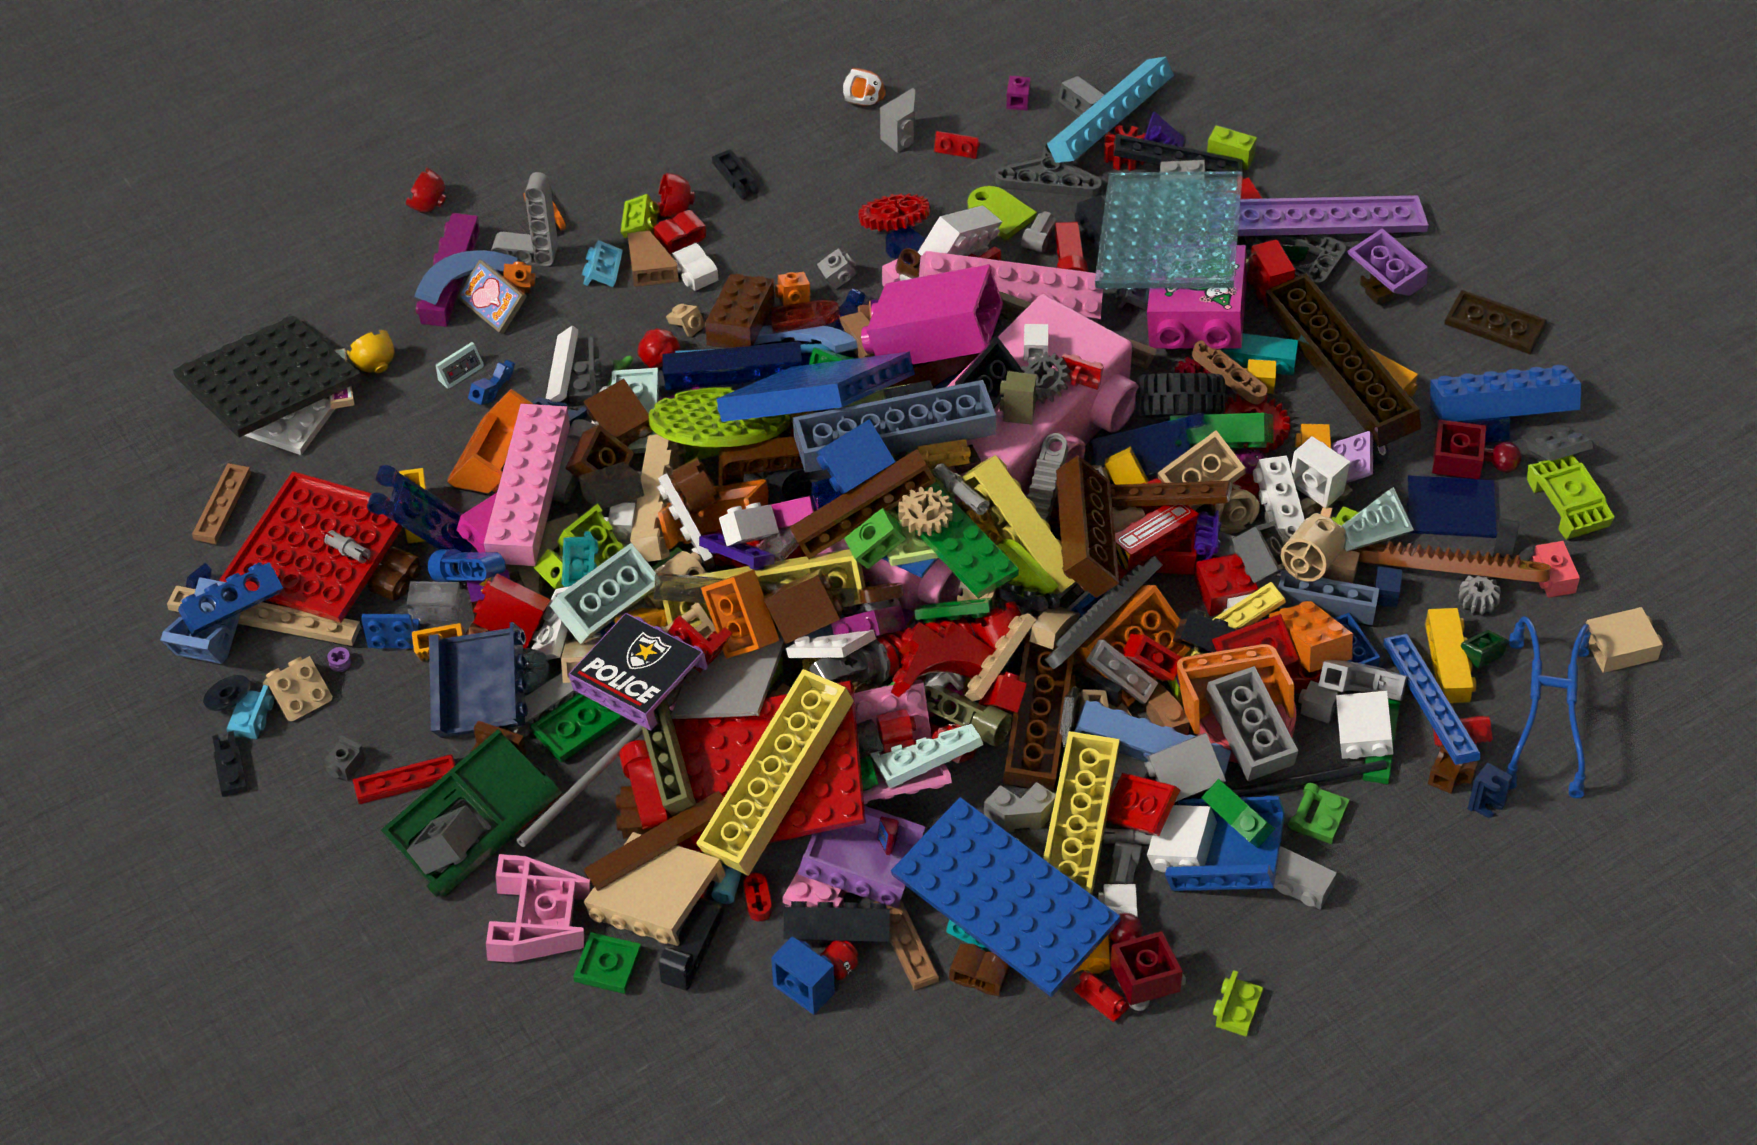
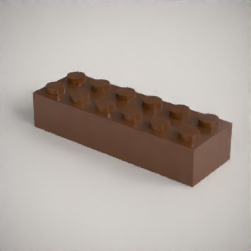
[1056,455,1119,598]
[1003,634,1075,792]

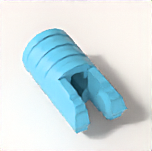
[711,863,741,904]

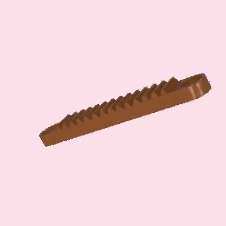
[1354,541,1551,582]

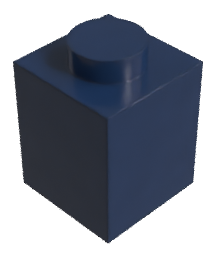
[1375,566,1402,608]

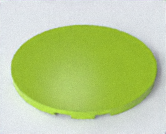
[649,387,791,447]

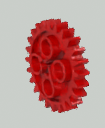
[858,193,931,232]

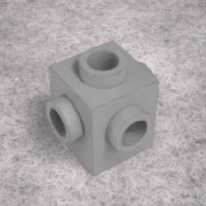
[817,248,857,290]

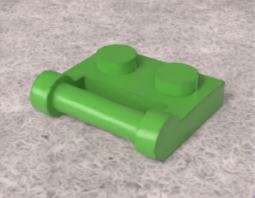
[1288,783,1350,844]

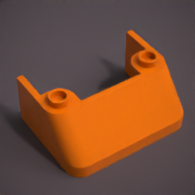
[447,389,533,494]
[658,479,768,549]
[1177,644,1294,734]

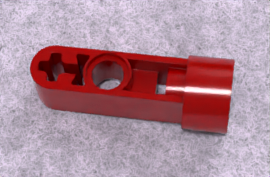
[1055,222,1089,272]
[619,740,668,829]

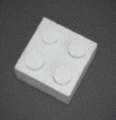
[1291,436,1350,508]

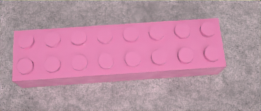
[919,251,1104,322]
[484,404,570,566]

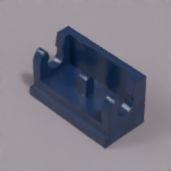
[1467,762,1512,818]

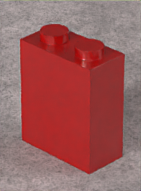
[473,574,550,649]

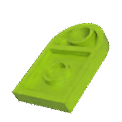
[968,186,1037,240]
[996,539,1059,594]

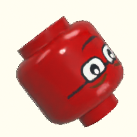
[820,940,858,980]

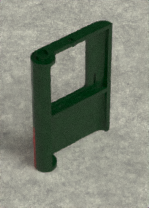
[381,729,562,898]

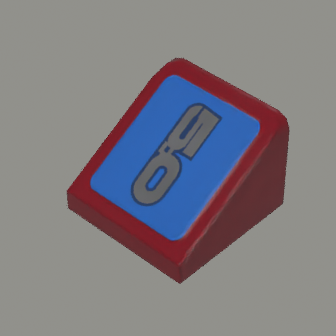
[877,816,899,856]

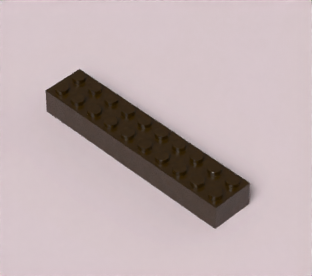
[1266,273,1421,448]

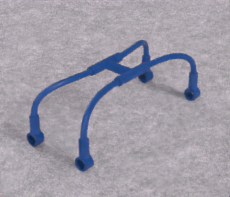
[1506,616,1591,798]

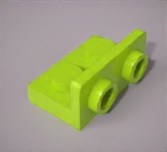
[620,194,659,238]
[1213,970,1263,1037]

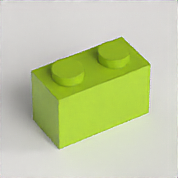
[1207,125,1257,170]

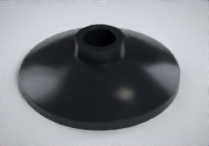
[203,675,251,711]

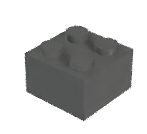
[1232,521,1286,583]
[407,805,484,874]

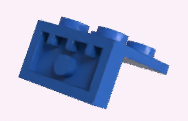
[361,614,420,649]

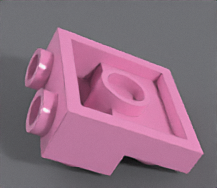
[783,867,850,907]

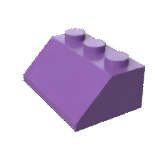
[1348,229,1428,296]

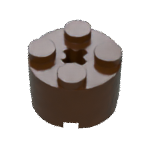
[670,457,721,514]

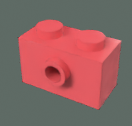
[1530,541,1580,598]

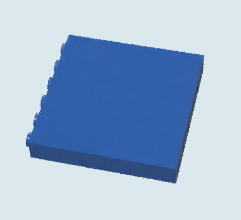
[717,351,915,422]

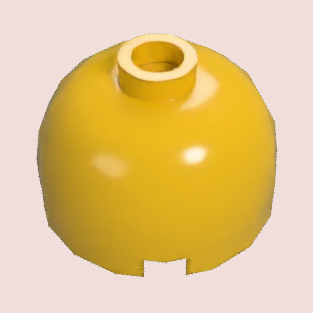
[347,330,394,373]

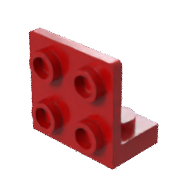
[667,615,733,673]

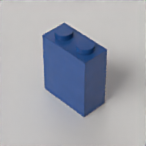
[816,419,896,494]

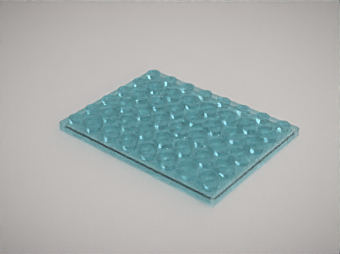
[1095,171,1243,289]

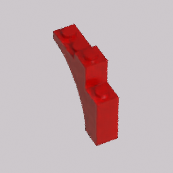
[891,622,995,698]

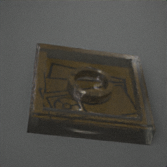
[1059,686,1082,747]

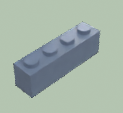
[1278,571,1379,625]

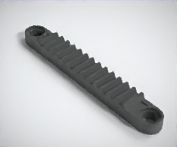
[1045,555,1163,669]

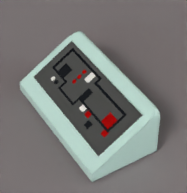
[436,342,484,389]

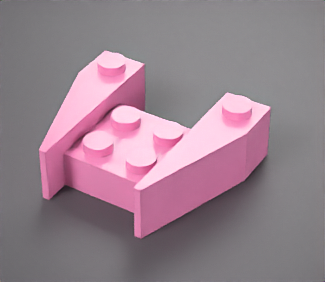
[486,854,590,962]

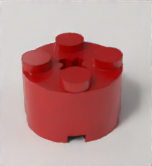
[971,601,1030,651]

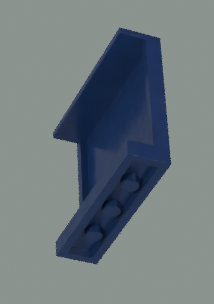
[429,622,528,738]

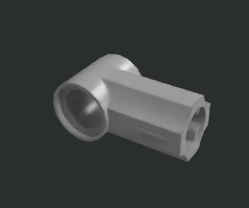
[1021,211,1056,253]

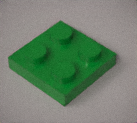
[573,932,642,994]

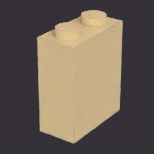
[1586,607,1663,673]

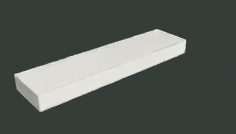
[546,326,578,402]

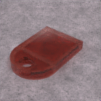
[771,300,840,334]

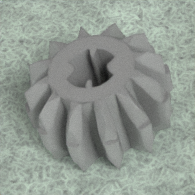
[1458,575,1501,615]

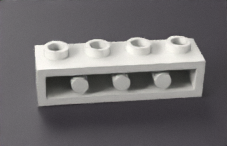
[1253,455,1305,543]

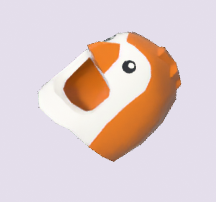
[843,68,885,106]

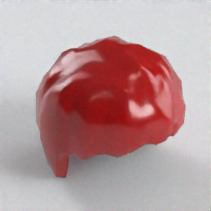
[637,328,681,368]

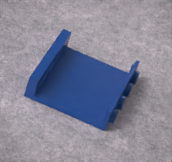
[1165,796,1285,891]

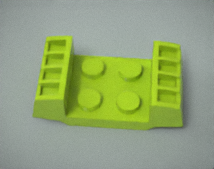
[1527,455,1614,540]

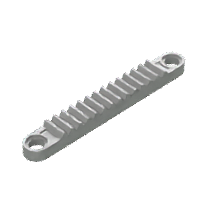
[1000,433,1069,607]

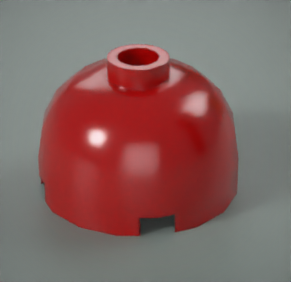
[406,167,447,213]
[658,173,695,217]

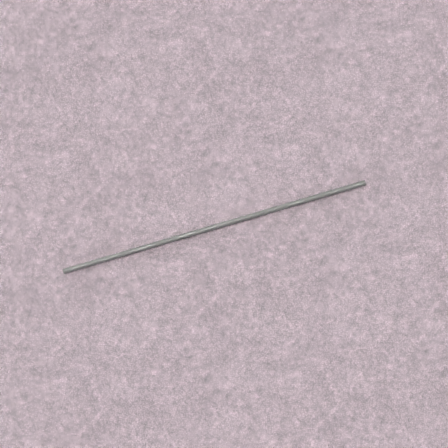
[517,678,686,847]

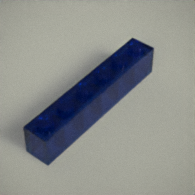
[663,341,803,390]

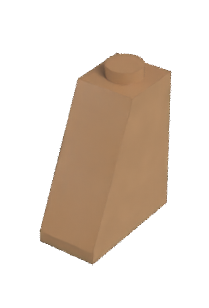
[627,231,679,287]

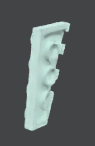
[870,724,983,788]

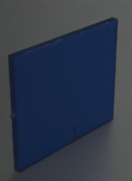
[1407,475,1497,538]

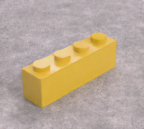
[1425,608,1476,703]

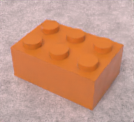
[1269,601,1353,672]

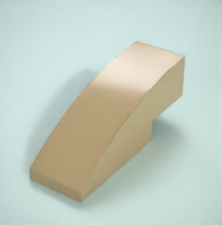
[1030,607,1080,649]

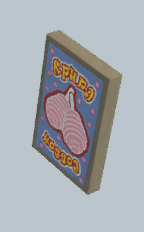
[457,259,527,334]

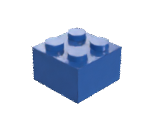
[771,936,835,1015]

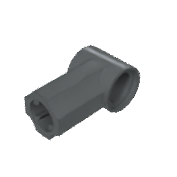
[1109,841,1142,884]

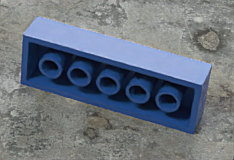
[1430,365,1581,422]

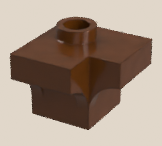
[1428,744,1479,794]

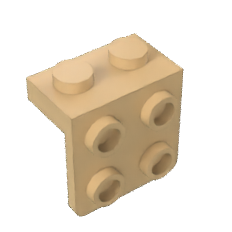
[262,656,332,722]

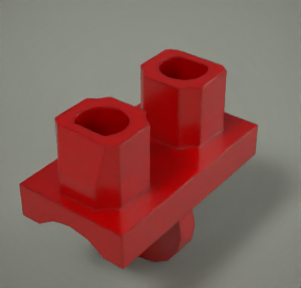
[1061,353,1104,390]

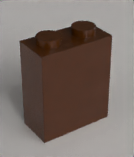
[584,379,653,447]
[764,569,844,644]

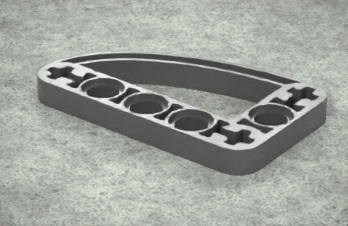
[1244,234,1346,289]

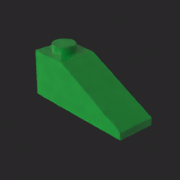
[1202,779,1275,848]

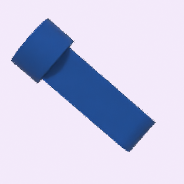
[428,549,506,583]

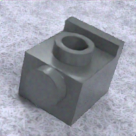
[324,735,365,782]

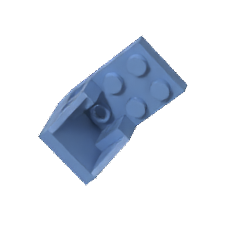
[160,577,241,664]

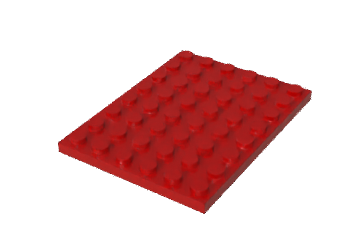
[666,681,866,854]

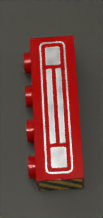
[1115,505,1199,572]

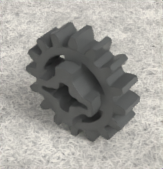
[1021,352,1071,404]

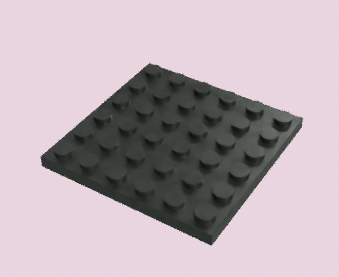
[173,315,362,438]

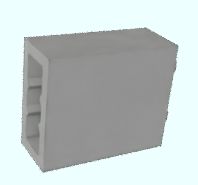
[1145,733,1226,802]

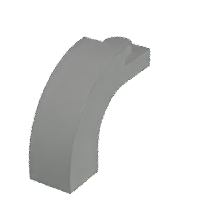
[1318,660,1408,701]

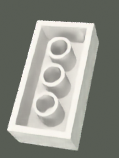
[918,205,1002,257]

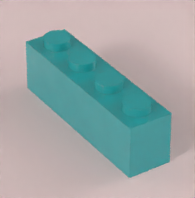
[1215,333,1298,376]

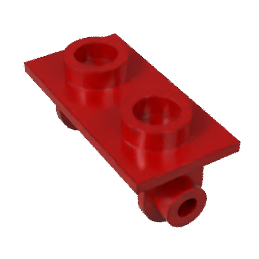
[934,131,980,159]
[1073,971,1130,1023]

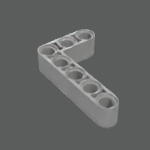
[491,172,558,266]

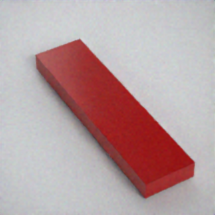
[353,754,455,804]

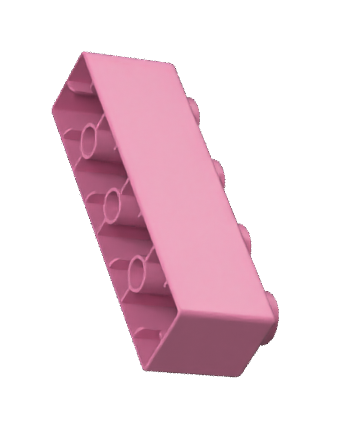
[819,294,1139,619]

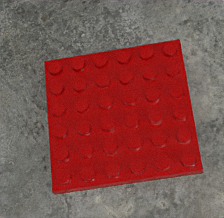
[219,471,414,623]

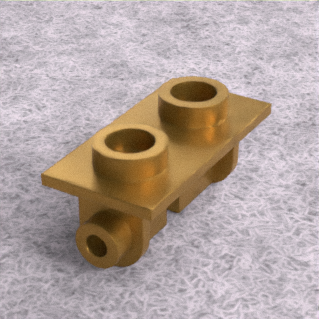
[918,439,971,469]

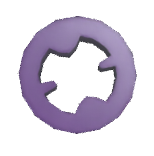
[327,647,351,672]

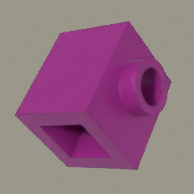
[1006,76,1031,111]

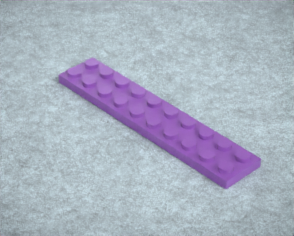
[1203,196,1428,237]

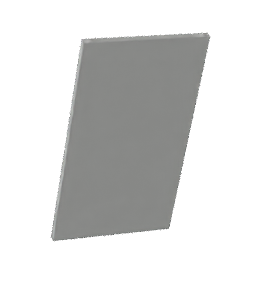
[671,618,785,719]

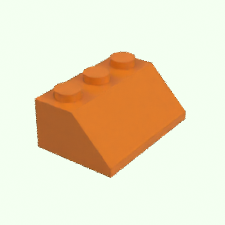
[701,569,780,659]

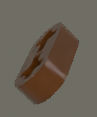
[859,583,904,603]

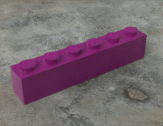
[416,213,480,327]

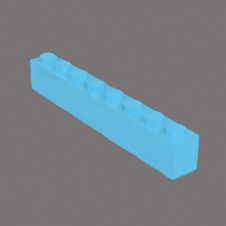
[1047,57,1174,163]

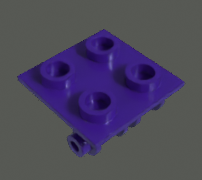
[1145,112,1185,148]
[1194,510,1221,561]

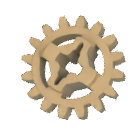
[898,487,953,536]

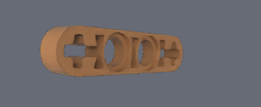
[1192,340,1268,404]

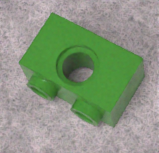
[844,508,907,569]

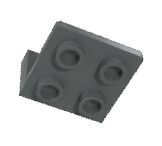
[569,337,602,402]

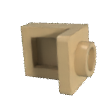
[666,304,705,337]

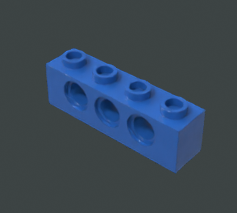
[178,562,283,636]

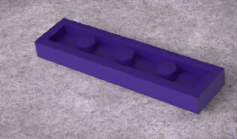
[699,533,774,570]

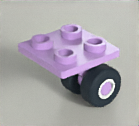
[1331,431,1389,483]

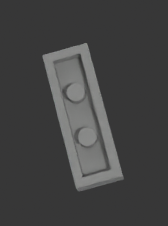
[1086,640,1158,704]

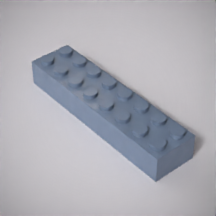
[793,380,996,473]

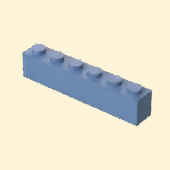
[1075,700,1231,776]

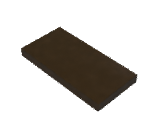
[1444,290,1547,354]

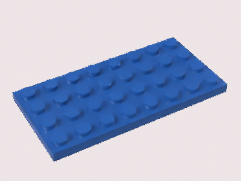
[891,797,1121,997]

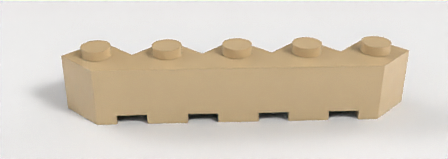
[630,434,687,562]

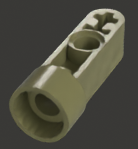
[924,685,1013,747]

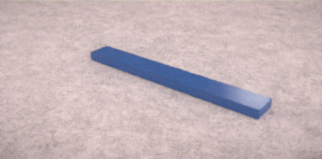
[1384,634,1480,765]

